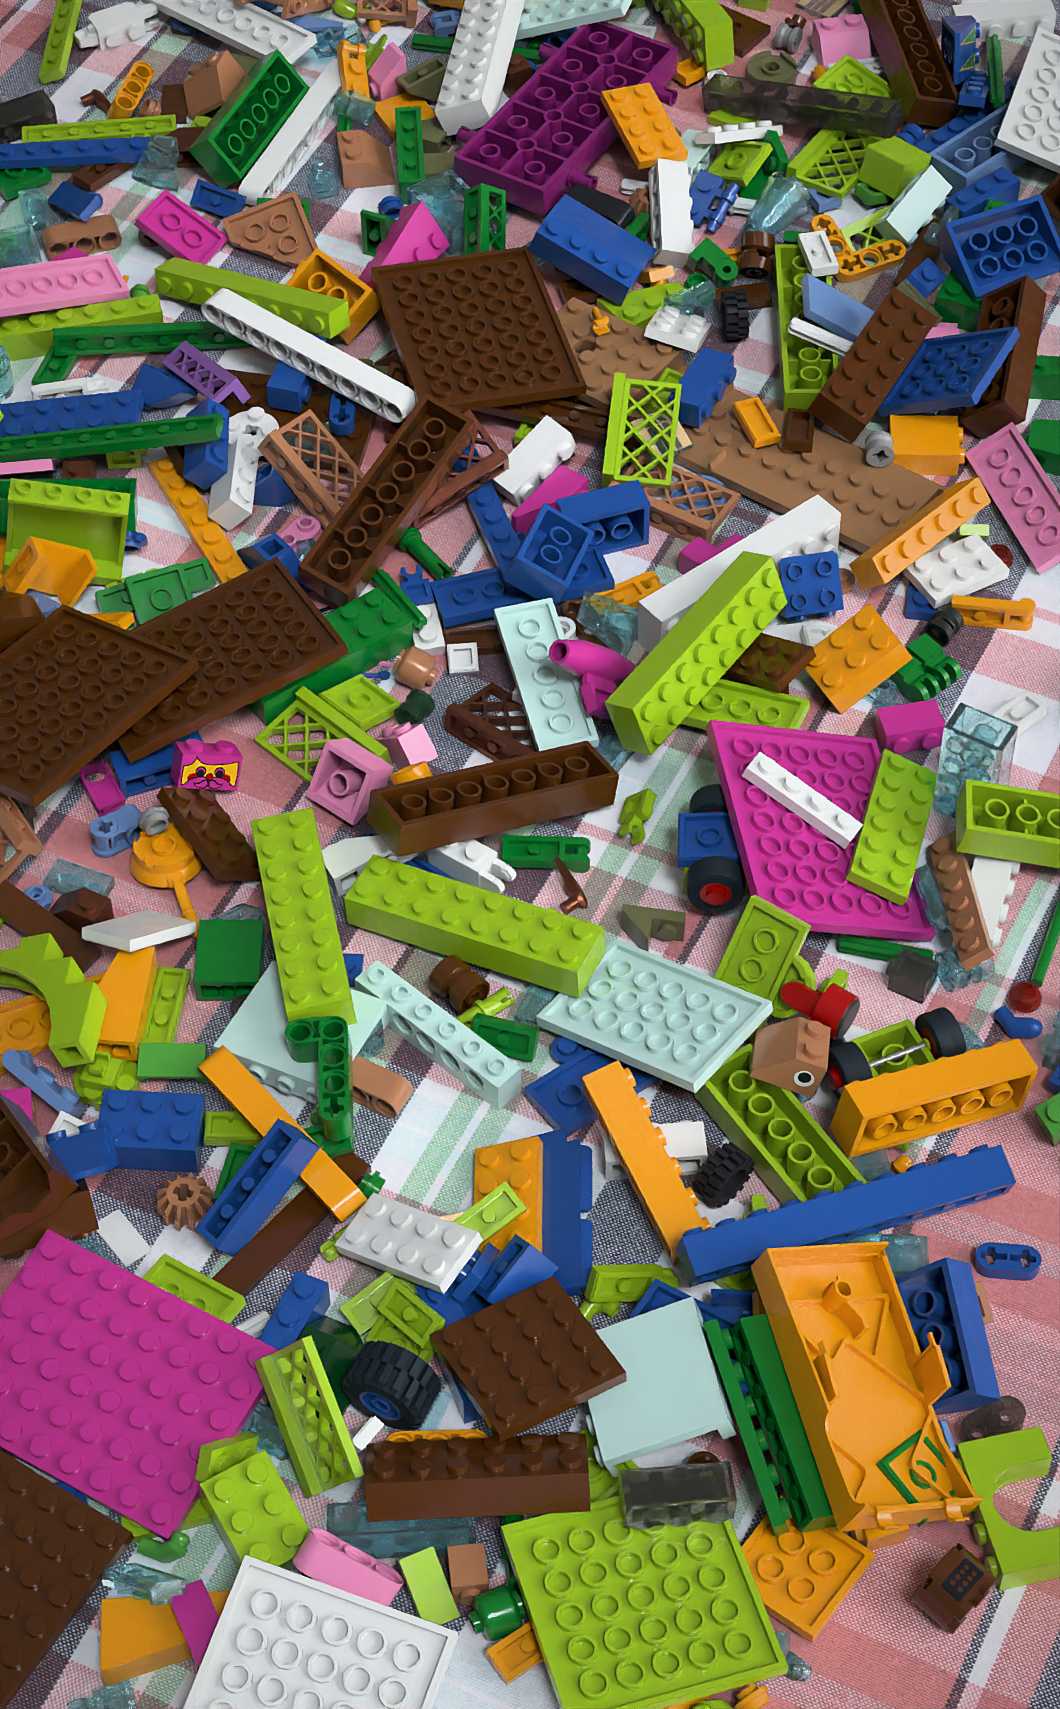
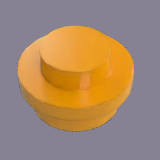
[734,1683,771,1709]

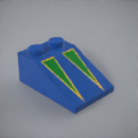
[941,15,980,85]

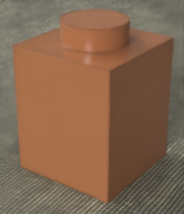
[447,1542,489,1606]

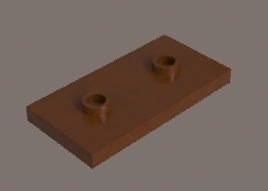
[661,4,771,58]

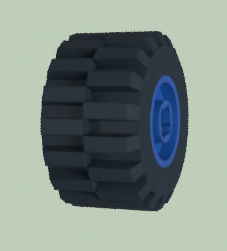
[342,1341,441,1431]

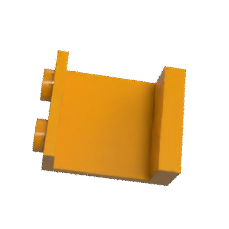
[2,536,98,608]

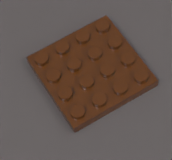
[429,1276,627,1442]

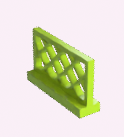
[785,113,884,201]
[602,372,682,489]
[254,686,393,785]
[254,1335,365,1499]

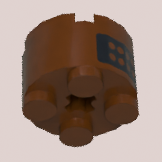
[910,1543,998,1634]

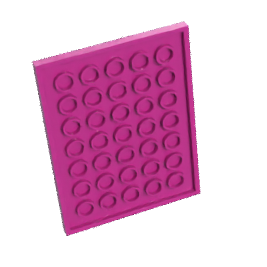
[705,720,936,942]
[0,1229,279,1541]

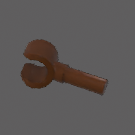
[785,14,807,30]

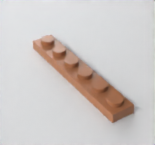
[928,831,995,971]

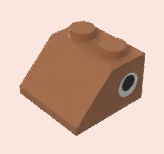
[749,1017,831,1098]

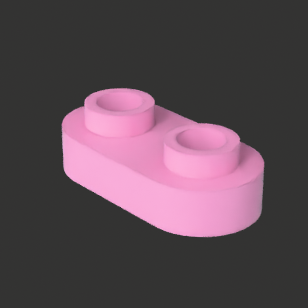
[279,516,321,559]

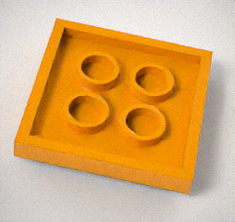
[741,1493,876,1643]

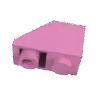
[375,722,438,769]

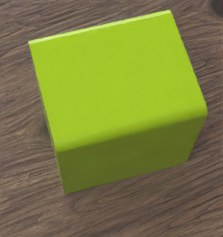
[858,136,932,200]

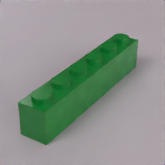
[729,1314,837,1533]

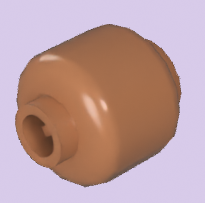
[392,646,439,690]

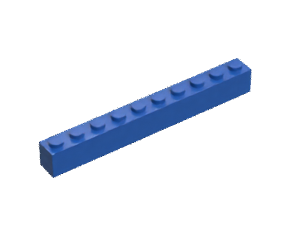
[675,1144,1016,1287]

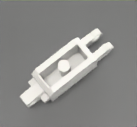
[74,2,160,52]
[423,839,517,894]

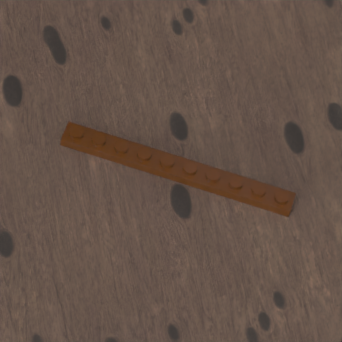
[386,362,659,448]

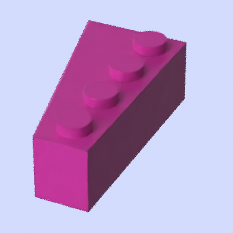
[358,200,450,296]

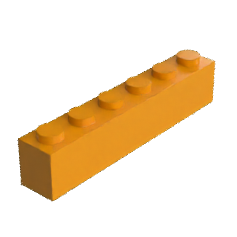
[849,477,991,590]
[581,1060,712,1266]

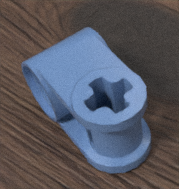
[90,804,142,858]

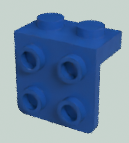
[779,551,844,622]

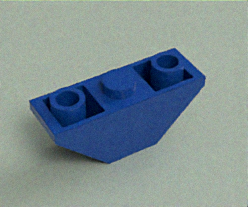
[237,533,311,593]

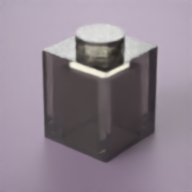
[885,947,939,1005]

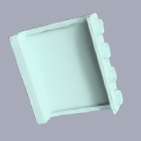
[213,961,390,1105]
[583,1296,737,1478]

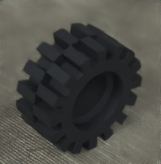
[720,289,750,340]
[693,1142,755,1208]

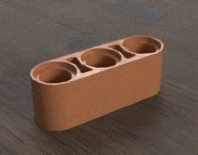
[41,215,122,259]
[353,1055,414,1118]

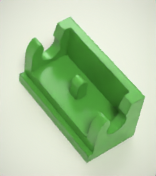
[137,1043,209,1084]

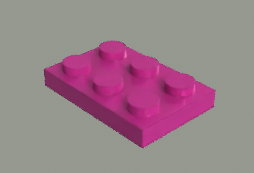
[134,189,229,265]

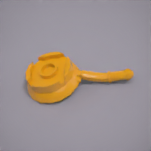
[129,822,204,938]

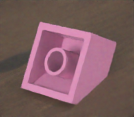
[812,14,872,69]
[306,738,394,825]

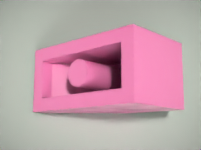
[368,42,407,102]

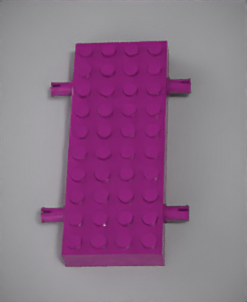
[454,21,678,216]

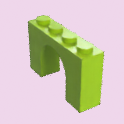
[955,1426,1060,1591]

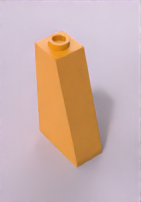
[96,946,158,1061]
[100,1590,231,1686]

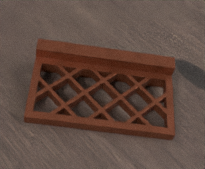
[411,409,509,528]
[444,682,537,761]

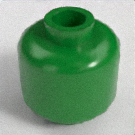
[468,1585,527,1641]

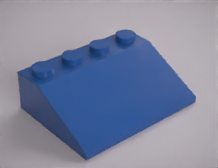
[528,194,657,306]
[935,194,1060,299]

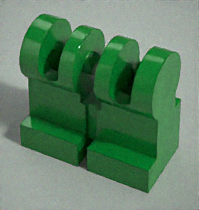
[883,633,962,703]

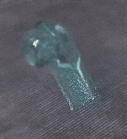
[217,903,267,927]
[775,1631,812,1682]

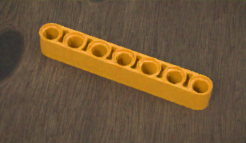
[197,1045,367,1223]

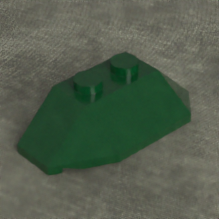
[259,1315,363,1443]

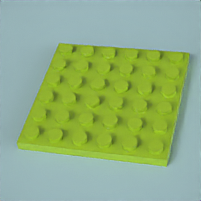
[500,1471,788,1709]

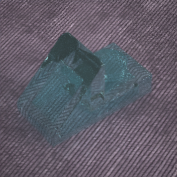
[664,279,715,318]

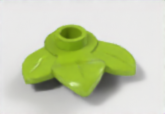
[365,34,388,72]

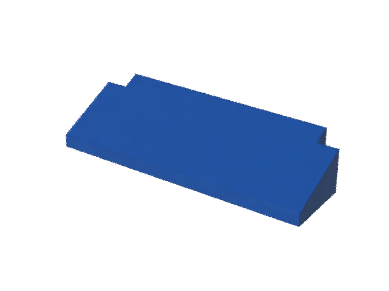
[519,1128,593,1296]

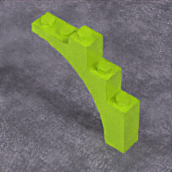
[0,933,108,1068]

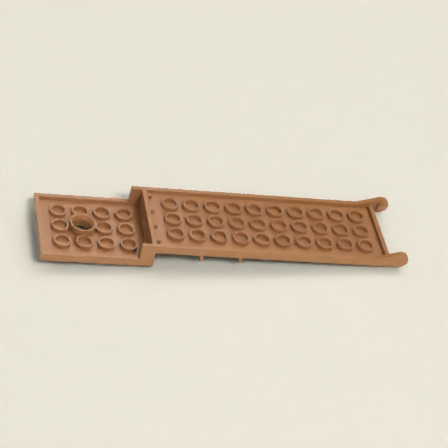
[556,297,948,553]

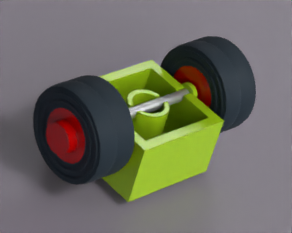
[683,784,747,913]
[826,1007,967,1100]

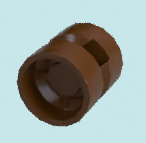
[737,231,776,279]
[428,955,490,1014]

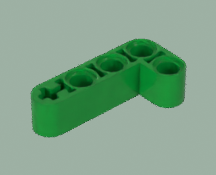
[285,1016,354,1141]

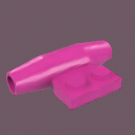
[549,639,636,721]

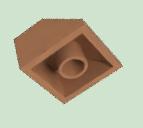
[183,50,246,120]
[336,130,395,190]

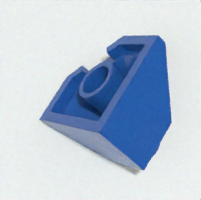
[131,363,198,410]

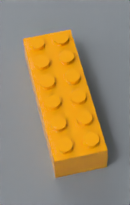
[830,1039,1039,1159]

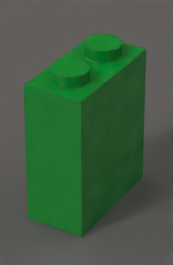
[194,918,266,1001]

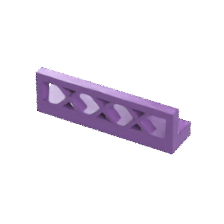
[161,341,251,404]

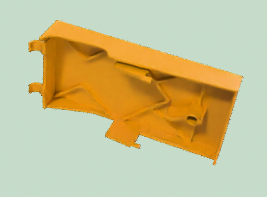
[751,1241,983,1532]

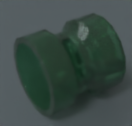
[394,689,435,725]

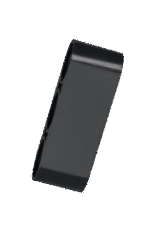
[557,183,635,229]

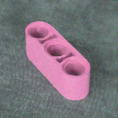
[292,1527,404,1607]

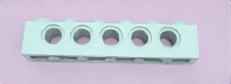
[355,960,521,1111]

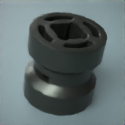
[923,606,964,647]

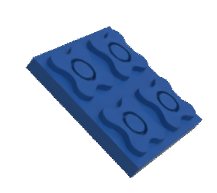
[878,326,1020,417]

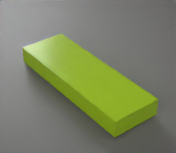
[142,966,191,1043]

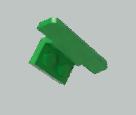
[721,130,790,206]

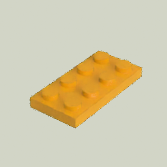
[600,82,688,170]
[474,1136,543,1262]

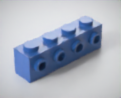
[195,1118,320,1256]

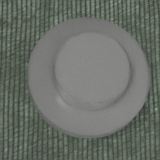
[138,806,169,835]

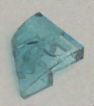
[132,135,179,192]

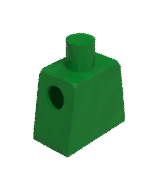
[1020,419,1060,476]

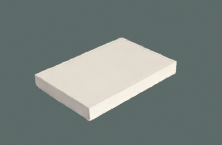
[82,909,196,952]

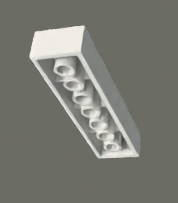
[435,0,525,136]
[638,494,841,653]

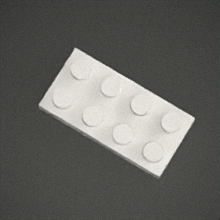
[334,1192,483,1294]

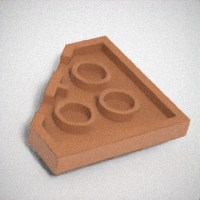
[222,190,319,269]

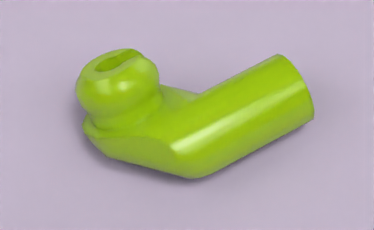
[578,1298,621,1322]

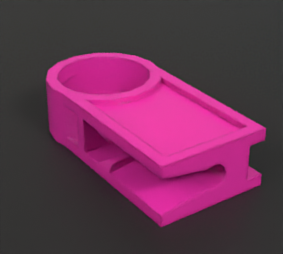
[79,761,126,817]

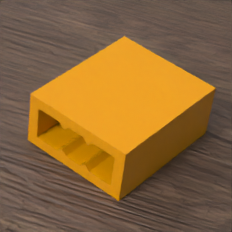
[888,415,965,476]

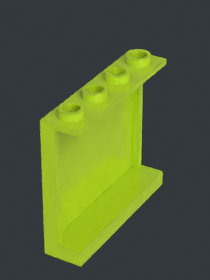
[3,478,130,586]

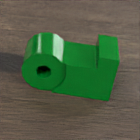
[686,237,738,288]

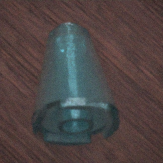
[743,171,812,236]

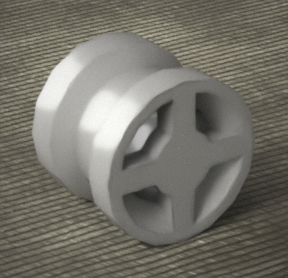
[774,23,803,53]
[865,431,895,467]

